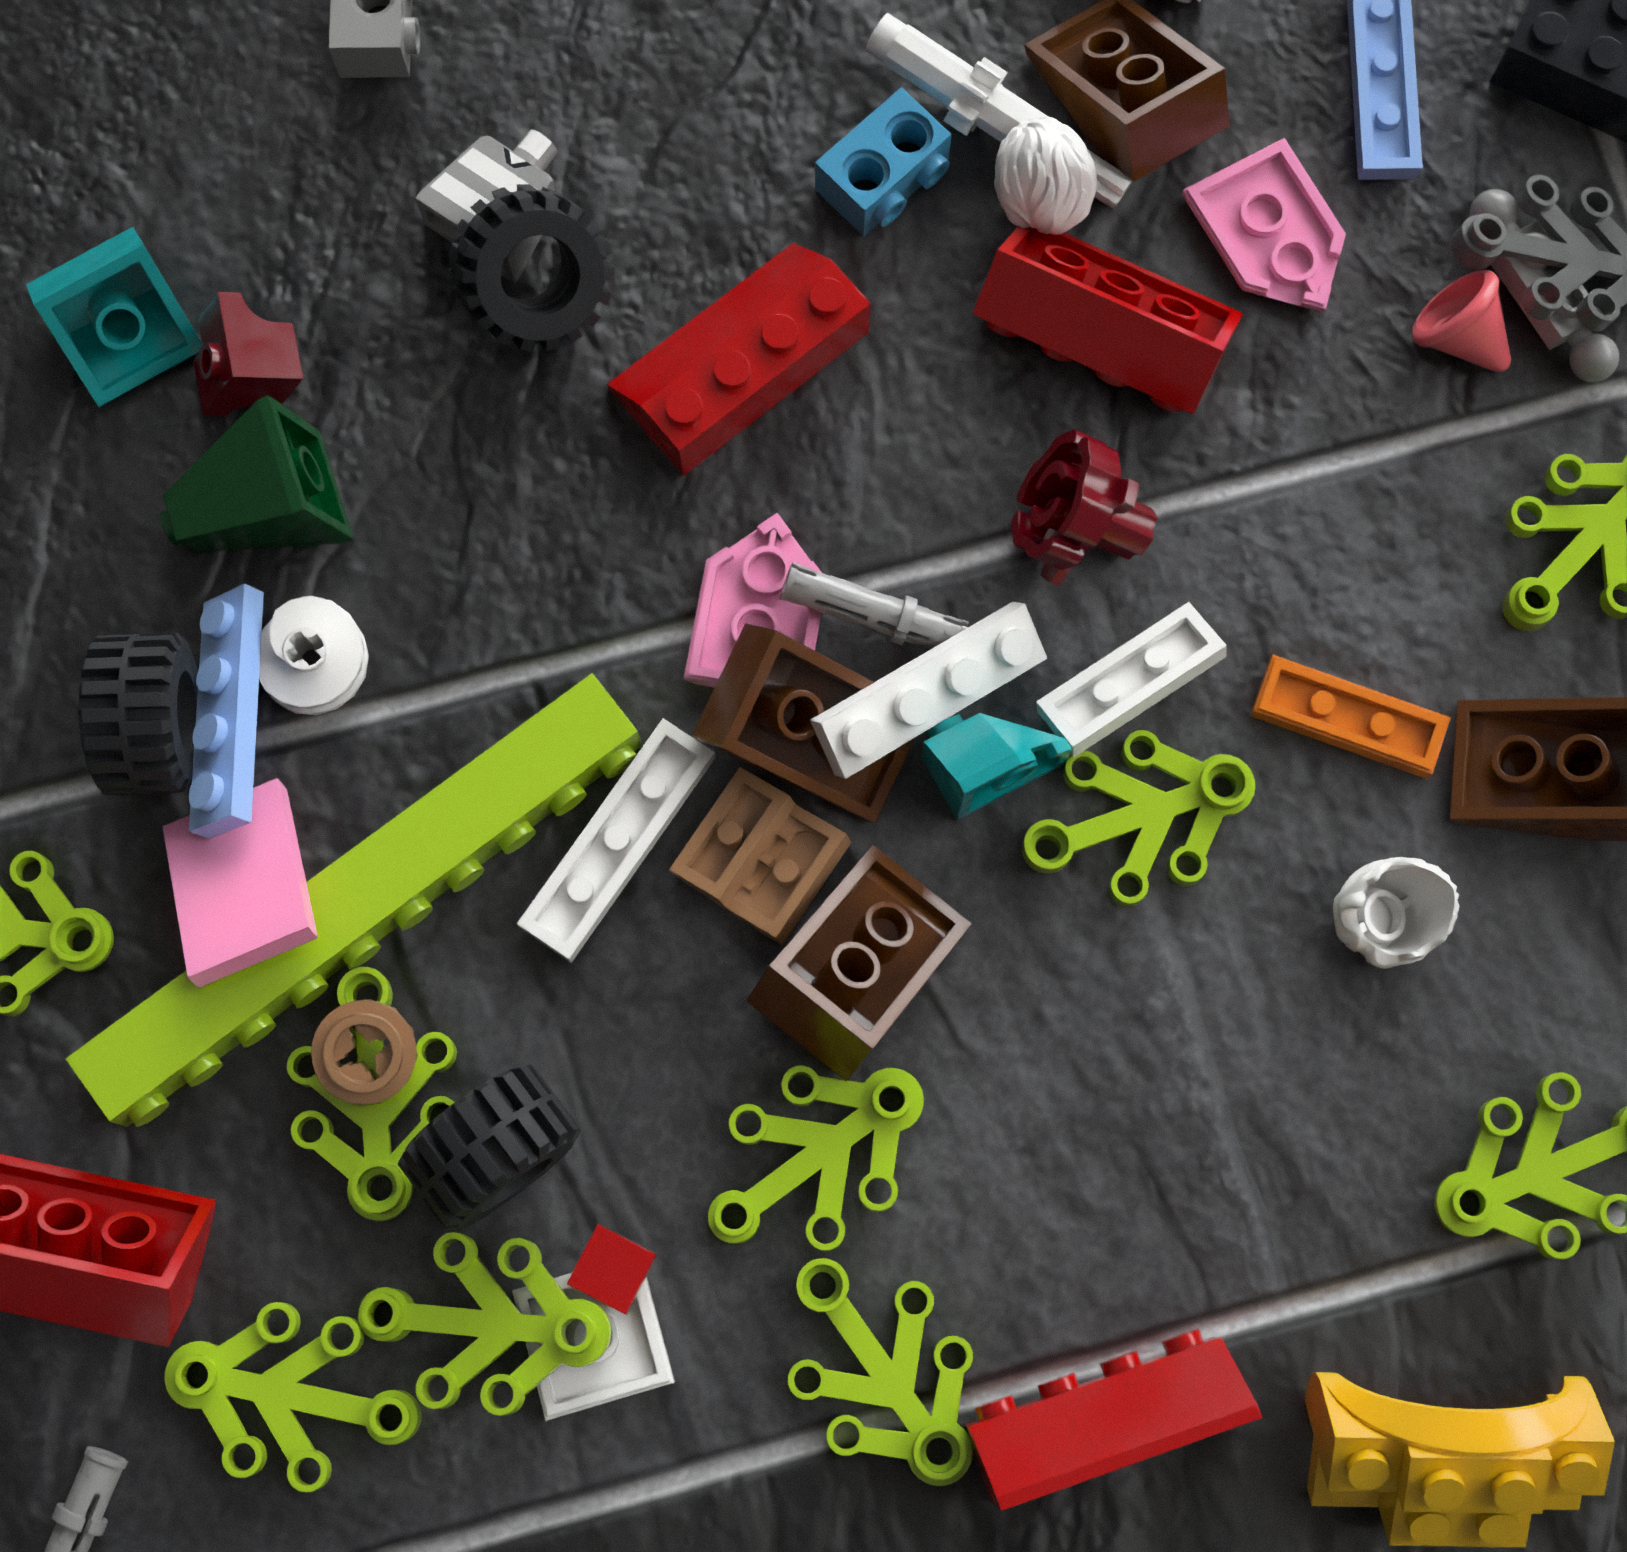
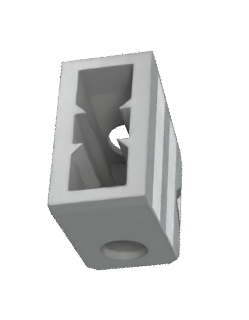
[415,129,558,284]

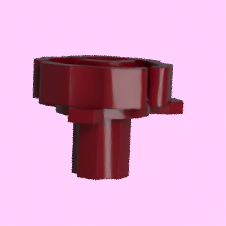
[1011,429,1158,587]

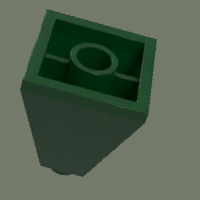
[160,395,354,552]

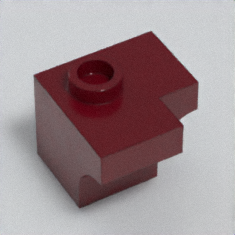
[193,292,303,416]

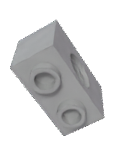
[329,0,421,78]

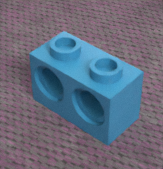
[815,87,952,237]

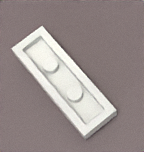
[1036,602,1227,757]

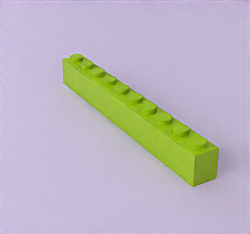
[66,673,642,1127]

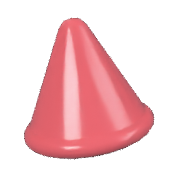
[1411,270,1511,372]

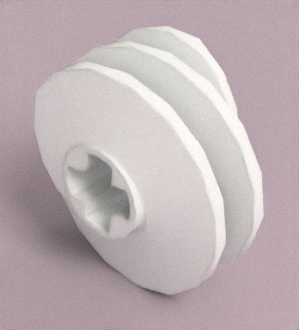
[259,596,369,715]

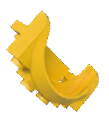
[1305,1372,1615,1548]

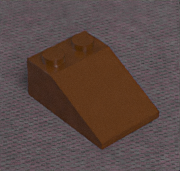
[1024,0,1230,182]
[692,623,915,824]
[1450,697,1627,841]
[746,845,972,1082]

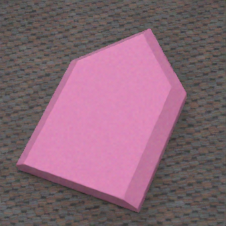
[1182,138,1346,313]
[684,513,822,688]

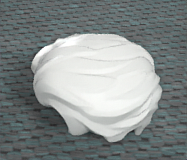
[994,117,1097,235]
[1333,857,1459,969]

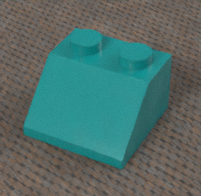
[26,227,202,407]

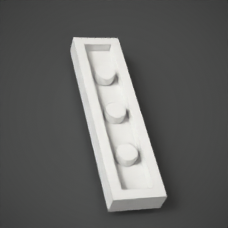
[810,602,1047,779]
[517,718,716,963]

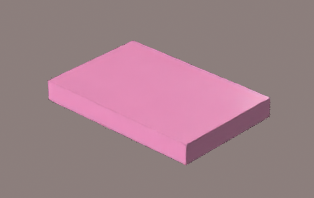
[162,778,318,988]

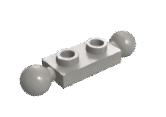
[1469,189,1620,382]

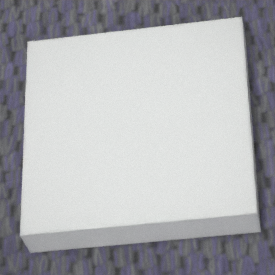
[512,1273,675,1421]

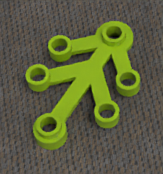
[1502,454,1627,631]
[1022,730,1255,907]
[0,851,114,1016]
[287,967,457,1221]
[708,1065,924,1251]
[1434,1072,1627,1260]
[358,1232,611,1416]
[788,1258,973,1486]
[164,1302,422,1492]

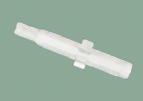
[865,13,1132,209]

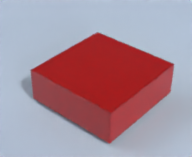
[567,1224,657,1315]

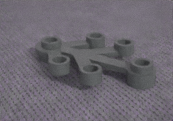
[1450,175,1627,331]

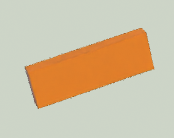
[1250,655,1451,779]

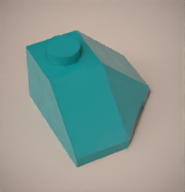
[921,713,1072,820]

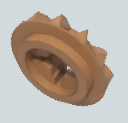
[311,999,418,1105]

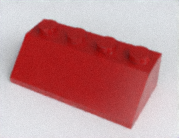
[972,226,1243,415]
[607,242,871,476]
[0,1154,216,1347]
[964,1329,1262,1511]

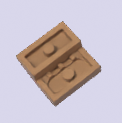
[669,767,852,945]

